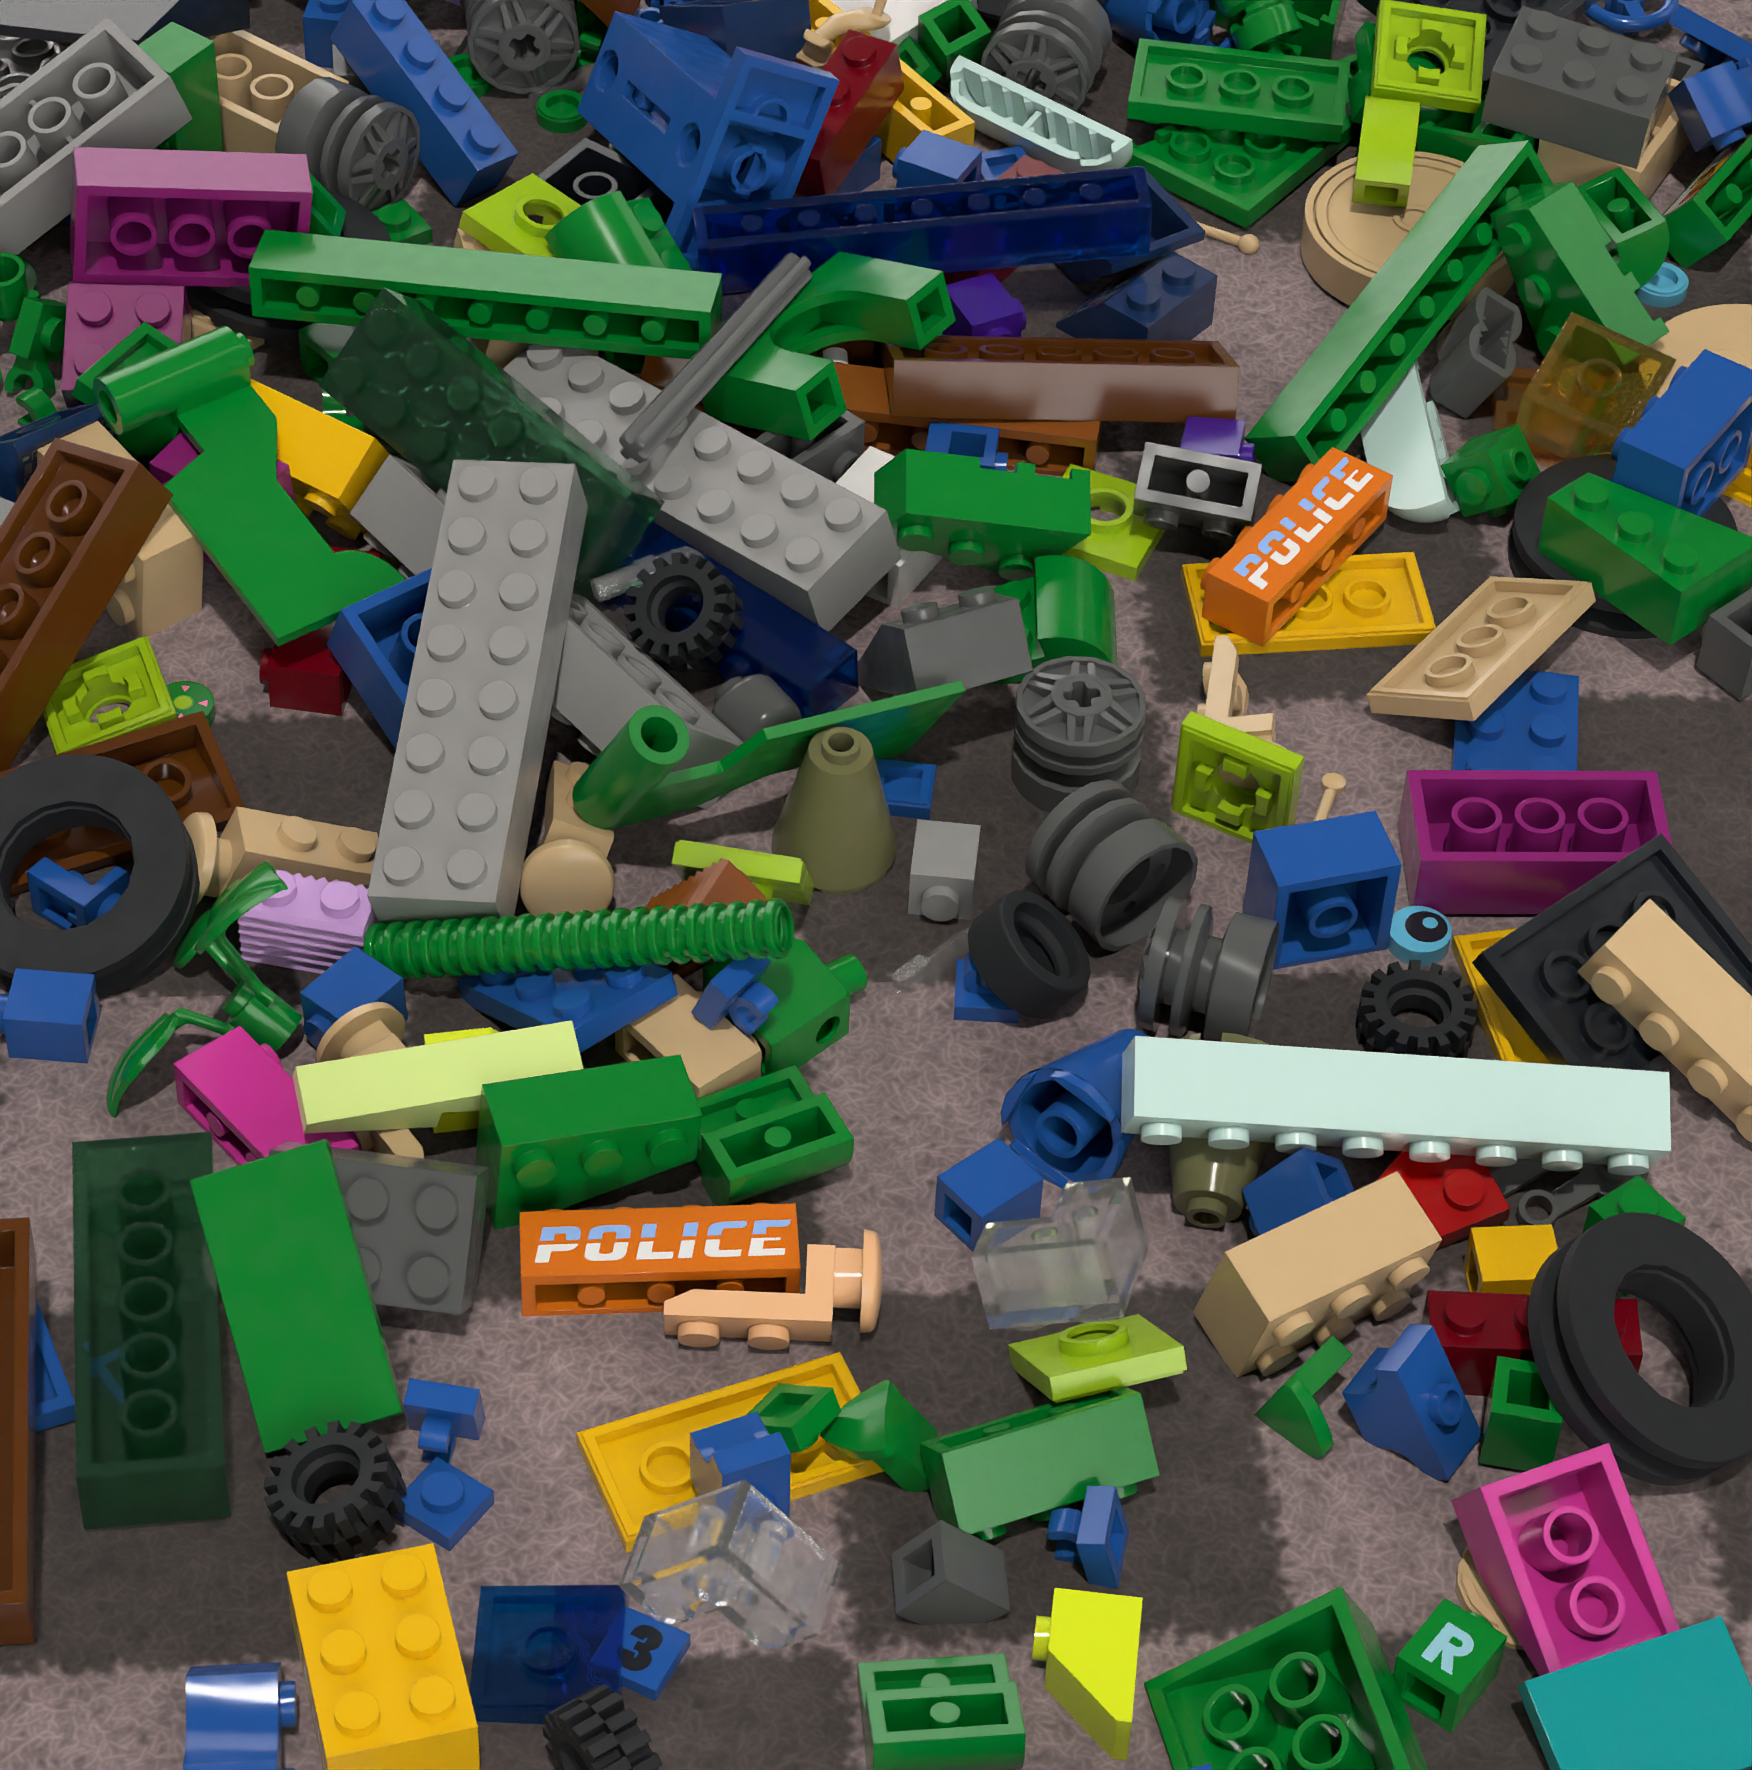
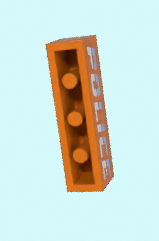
[1200,447,1393,647]
[520,1203,801,1316]

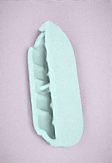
[950,55,1133,179]
[1360,359,1460,523]

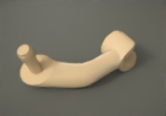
[795,0,891,70]

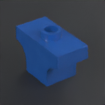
[1342,1324,1483,1481]
[690,1412,791,1560]

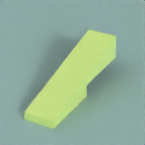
[292,1020,584,1134]

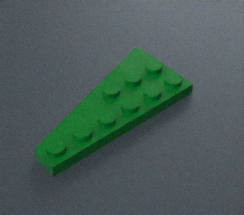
[1122,53,1362,229]

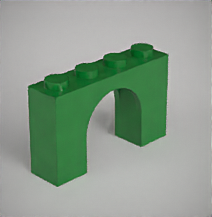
[702,251,956,441]

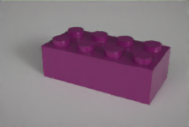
[70,147,312,287]
[1398,770,1673,914]

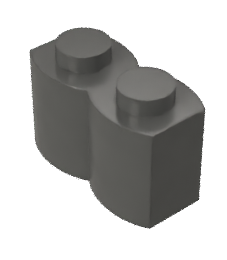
[1429,287,1522,419]

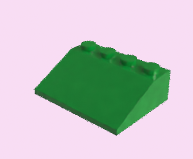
[1144,1586,1429,1770]

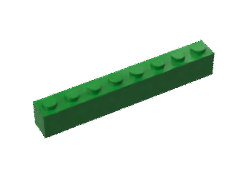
[1245,140,1553,482]
[248,230,722,359]

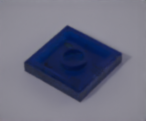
[470,1585,629,1725]

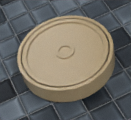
[1300,151,1514,320]

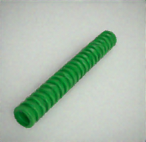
[363,898,794,980]

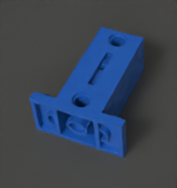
[577,11,840,285]

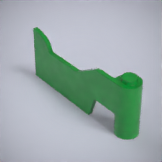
[93,326,406,647]
[572,680,966,829]

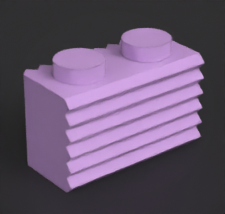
[237,870,379,974]

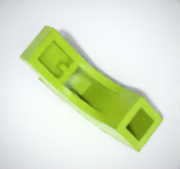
[1352,96,1420,209]

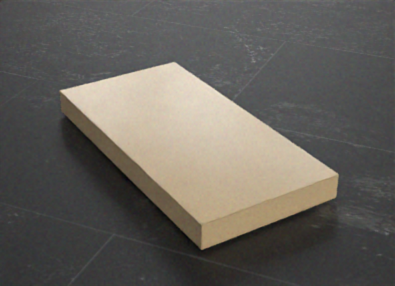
[1366,576,1596,721]

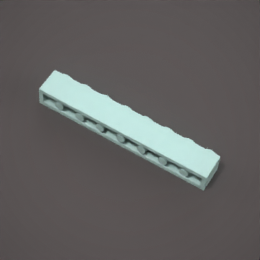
[1121,1036,1671,1175]

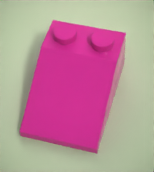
[1451,1443,1680,1676]

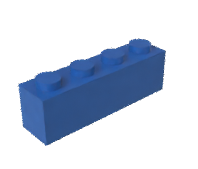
[330,0,518,207]

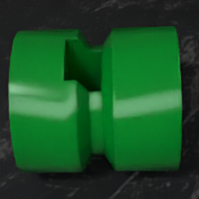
[1216,0,1303,51]

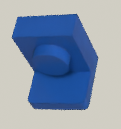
[27,857,130,930]

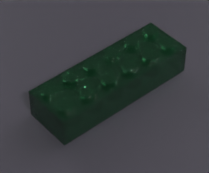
[318,287,665,600]
[72,1132,230,1529]

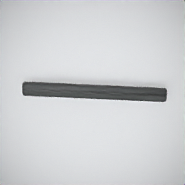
[619,253,812,463]

